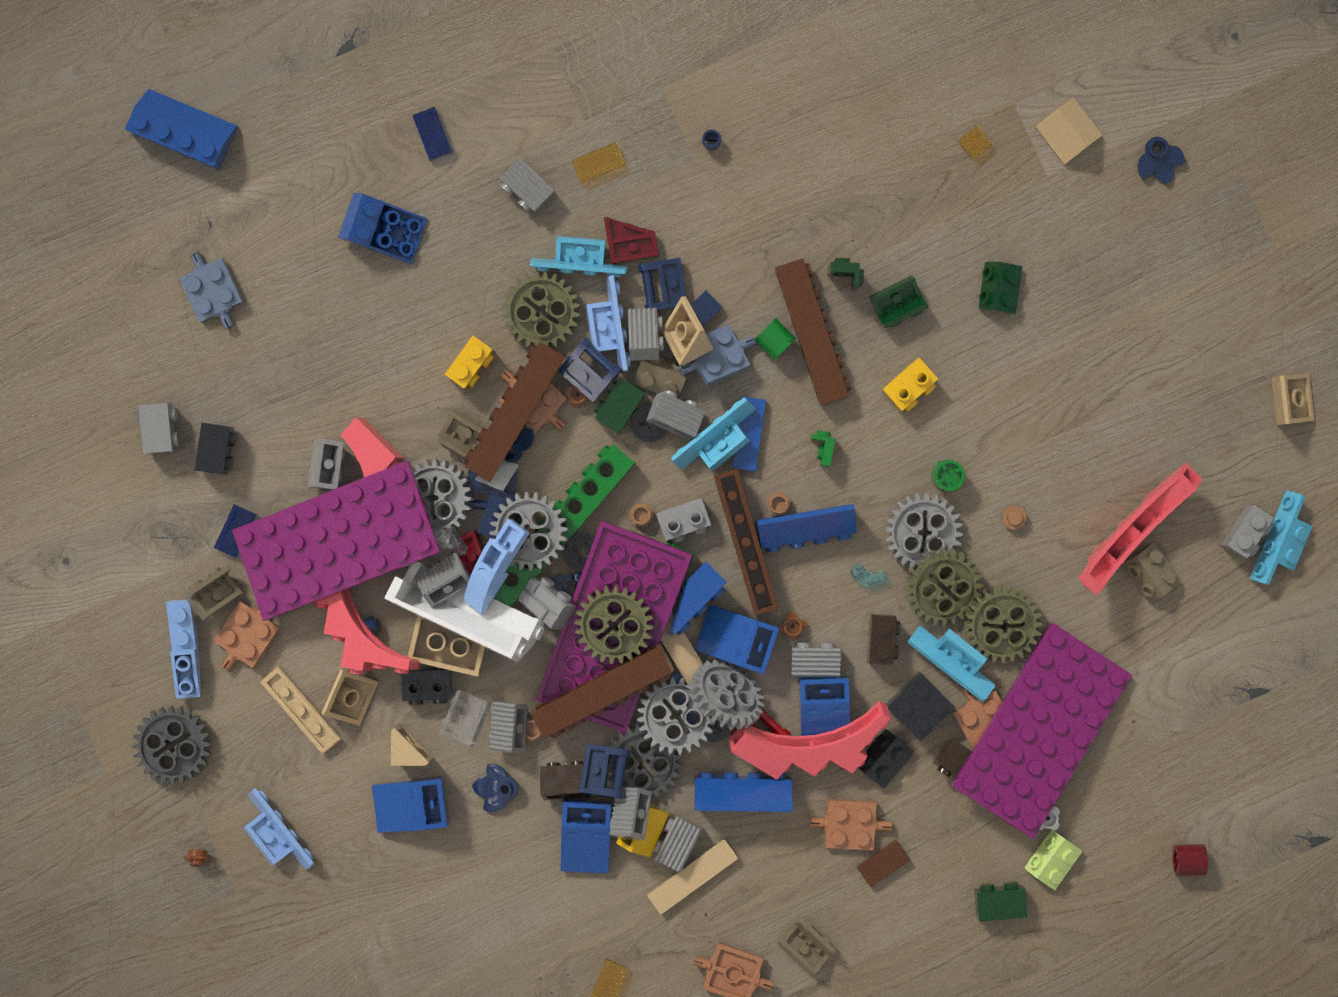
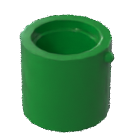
[754,318,796,360]
[931,460,965,491]

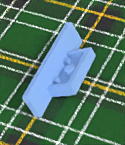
[585,275,631,373]
[243,788,314,870]

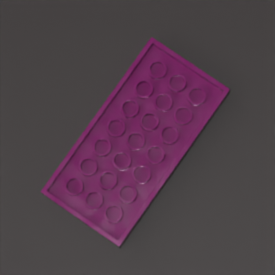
[232,461,442,621]
[536,520,693,734]
[951,623,1132,839]

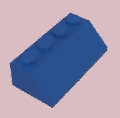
[125,89,238,170]
[756,504,857,553]
[694,772,793,812]

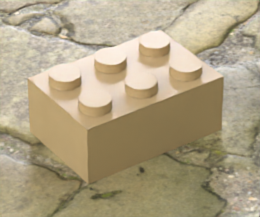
[408,615,486,677]

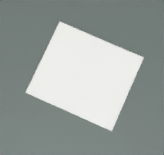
[475,460,519,491]

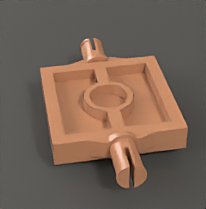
[499,369,567,434]
[214,601,281,671]
[953,687,1002,748]
[809,799,892,851]
[693,942,774,997]

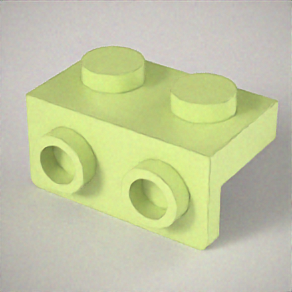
[1025,830,1083,890]

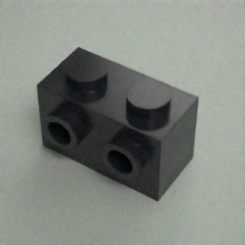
[194,422,237,475]
[401,668,453,705]

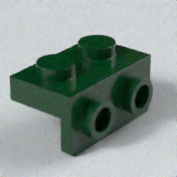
[827,258,864,291]
[979,262,1022,314]
[869,275,928,328]

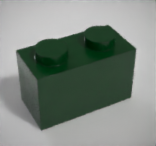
[593,378,645,434]
[974,882,1028,922]

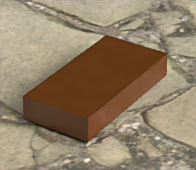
[856,839,910,887]

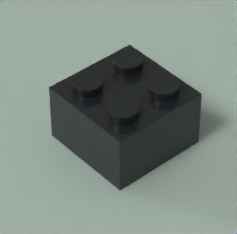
[885,671,955,741]

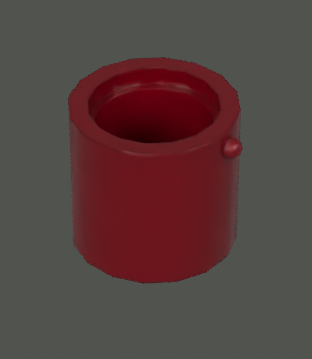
[1172,844,1208,876]

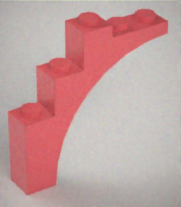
[341,418,404,477]
[1078,462,1203,595]
[315,588,420,675]
[729,701,891,779]

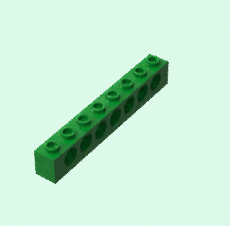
[495,444,635,607]

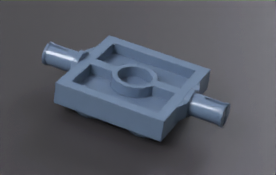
[179,251,244,329]
[679,324,756,386]

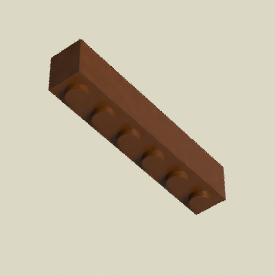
[774,258,851,406]
[463,342,565,483]
[714,469,778,615]
[530,643,674,739]

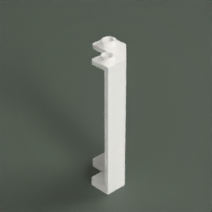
[385,562,544,663]

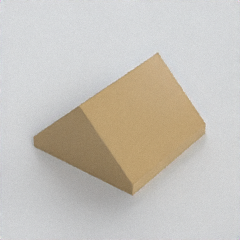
[1035,97,1103,165]
[662,296,714,365]
[1271,373,1315,425]
[321,667,379,726]
[391,723,433,766]

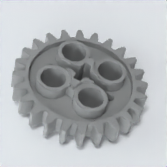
[413,459,474,537]
[489,491,569,571]
[884,492,963,568]
[689,659,764,730]
[637,677,715,757]

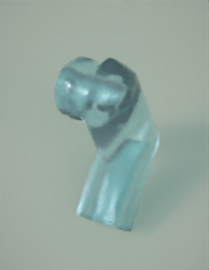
[851,564,886,587]

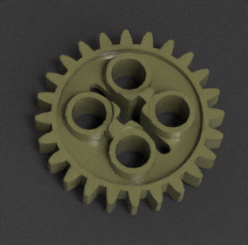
[502,271,580,347]
[904,548,983,626]
[574,584,654,664]
[963,585,1043,663]

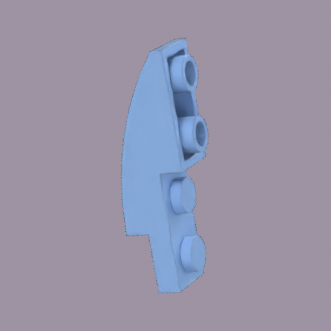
[464,519,530,614]
[166,599,201,699]

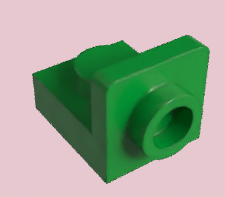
[810,430,836,467]

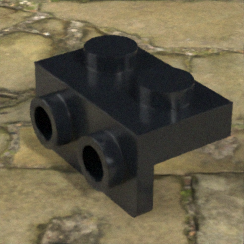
[858,728,914,789]

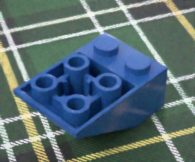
[338,193,427,264]
[668,562,727,636]
[695,604,779,674]
[799,676,850,736]
[372,776,450,833]
[561,799,612,874]

